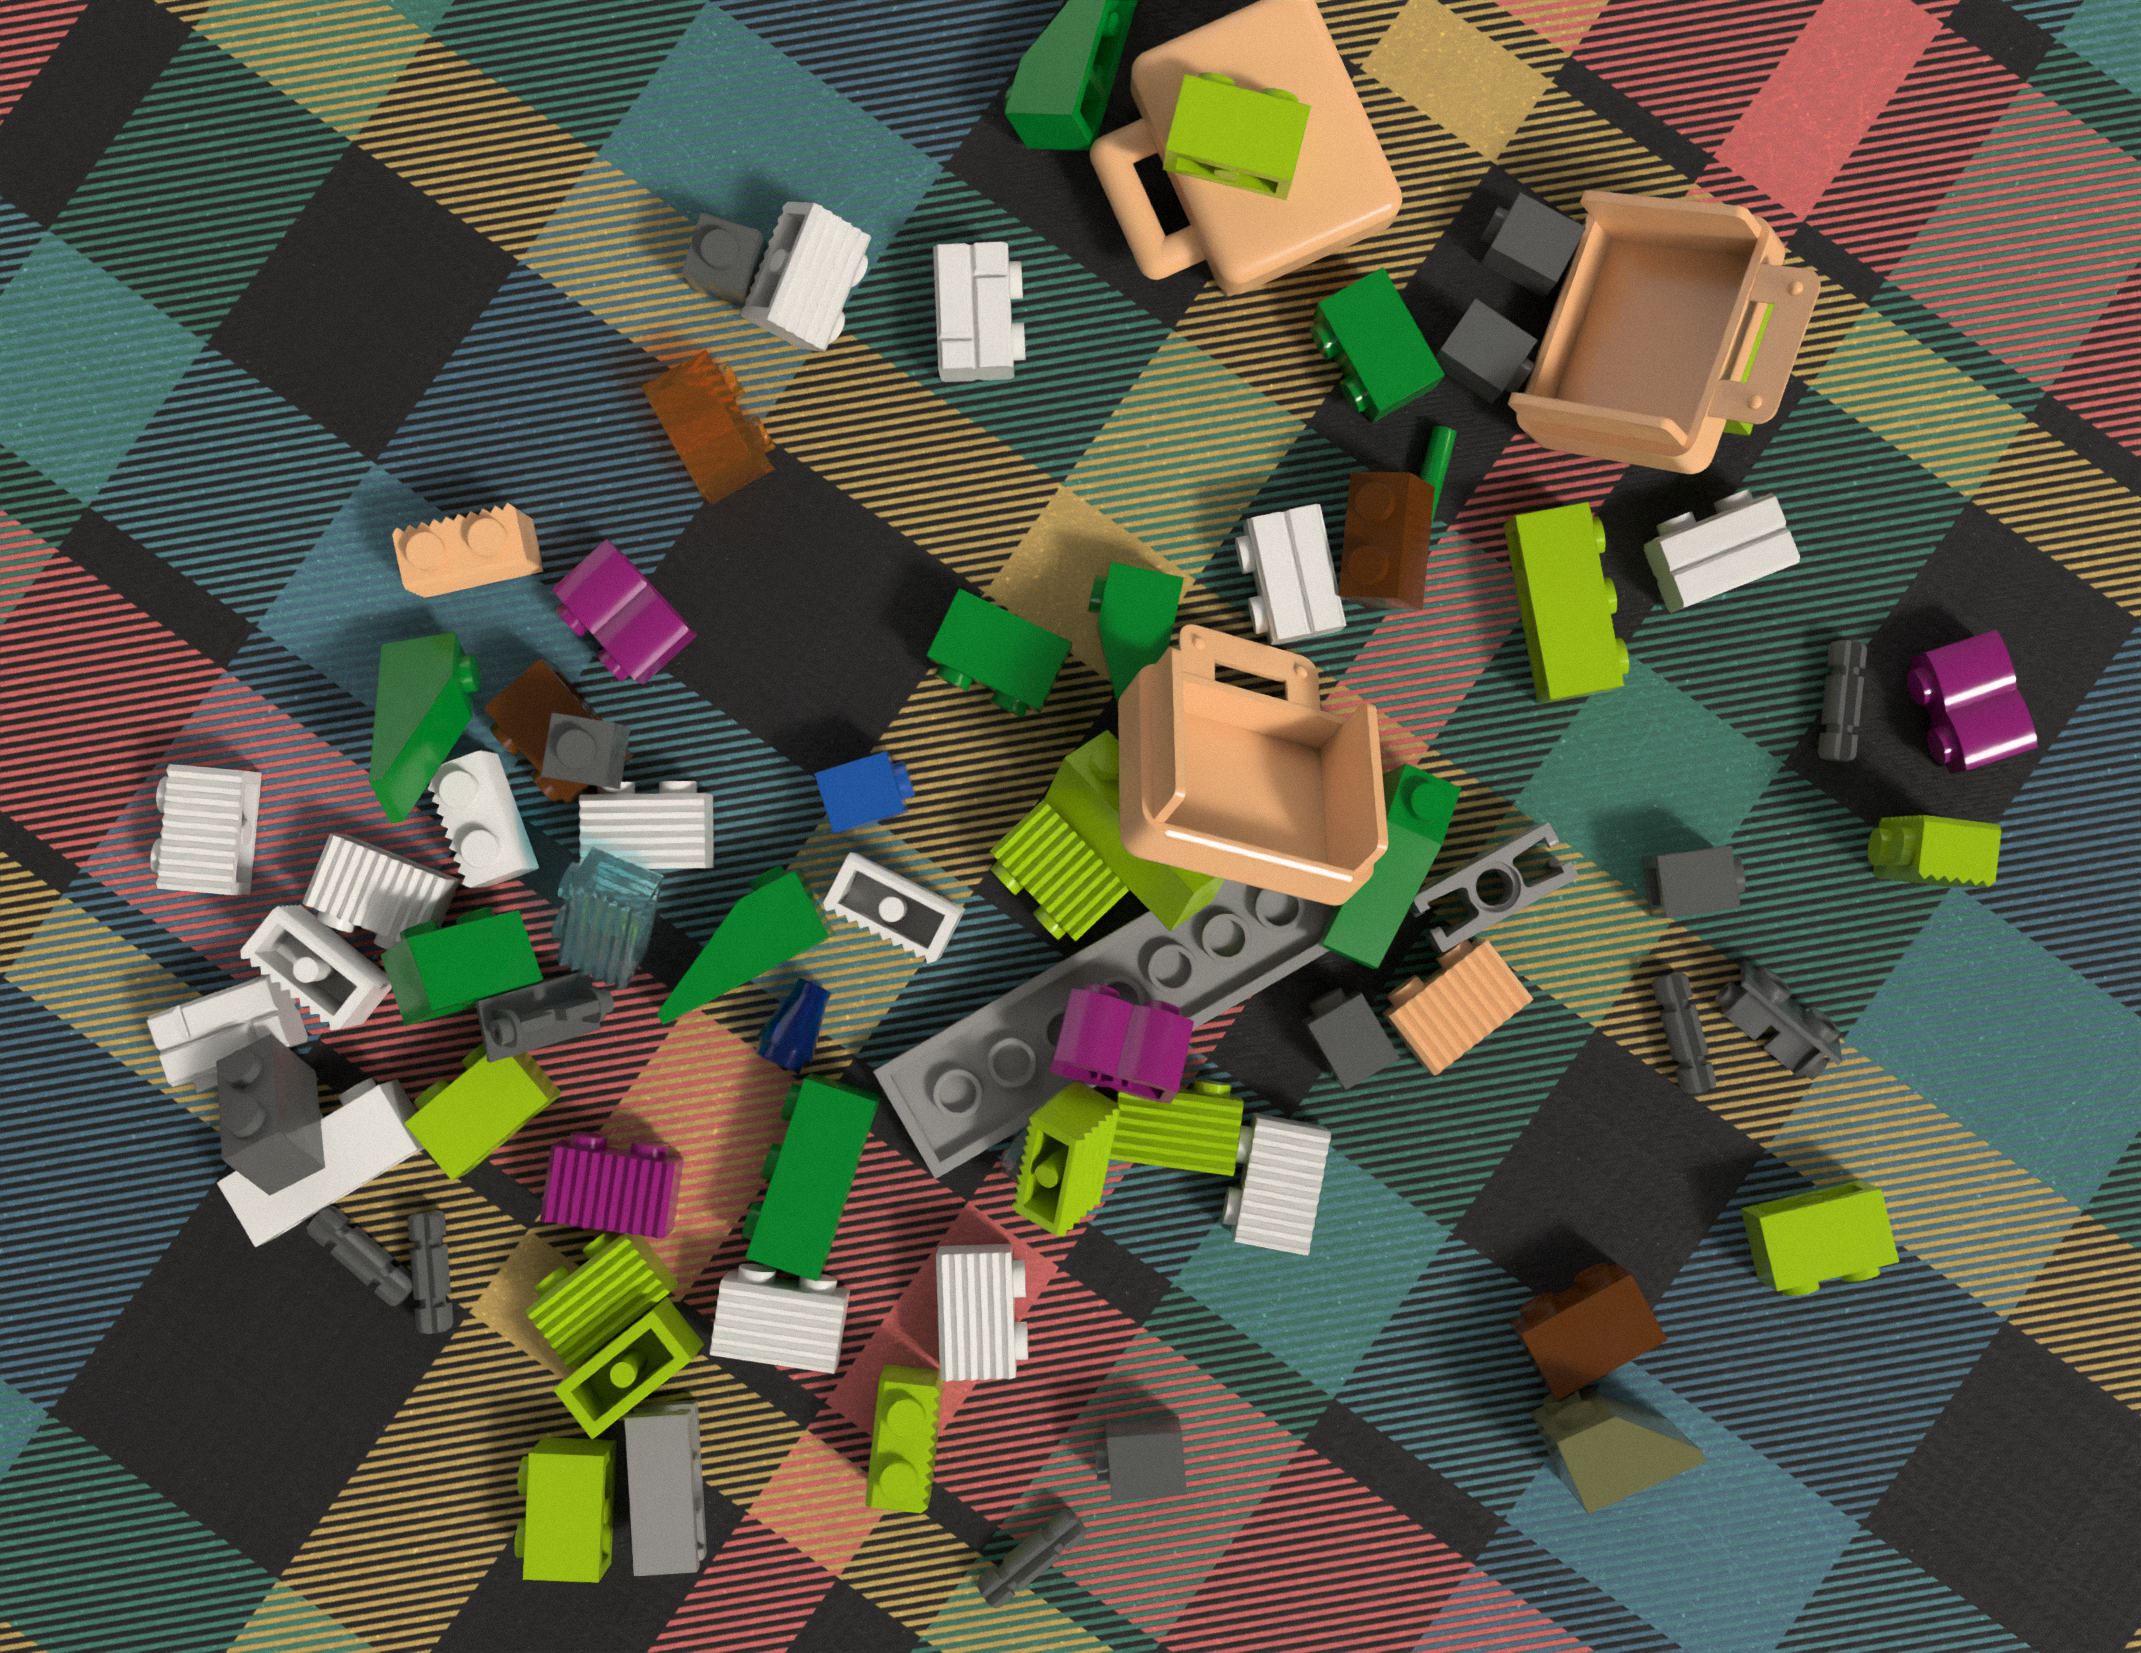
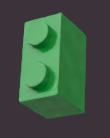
[1310,267,1445,424]
[927,588,1072,718]
[381,907,543,1026]

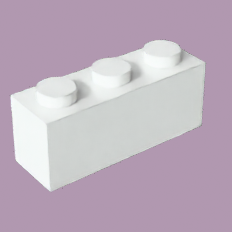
[217,1078,424,1247]

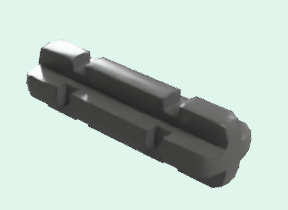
[1818,640,1867,762]
[1652,972,1717,1094]
[306,1206,413,1307]
[407,1210,453,1334]
[977,1508,1086,1608]

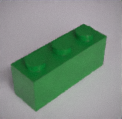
[741,1073,881,1281]

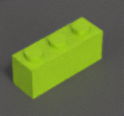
[1504,502,1629,704]
[1044,730,1226,932]

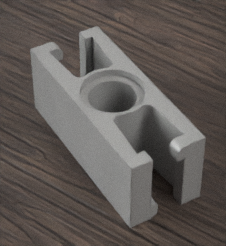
[1409,822,1579,953]
[625,1400,707,1576]

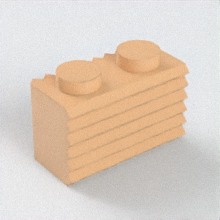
[392,503,543,598]
[1382,938,1533,1076]

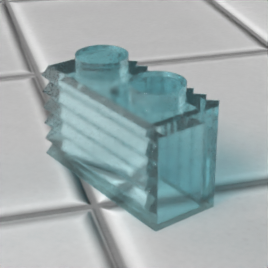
[551,847,664,990]

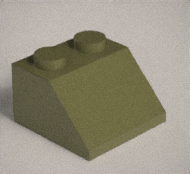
[1531,1387,1706,1514]

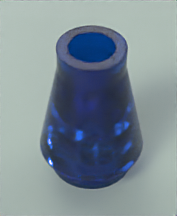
[755,978,832,1074]

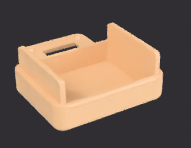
[1090,0,1402,297]
[1508,190,1821,474]
[1118,624,1388,906]

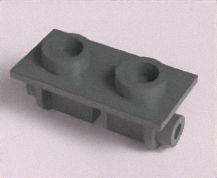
[1715,959,1843,1080]
[475,970,614,1063]

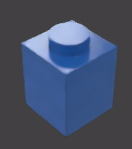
[814,751,915,834]

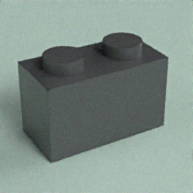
[216,1034,325,1196]

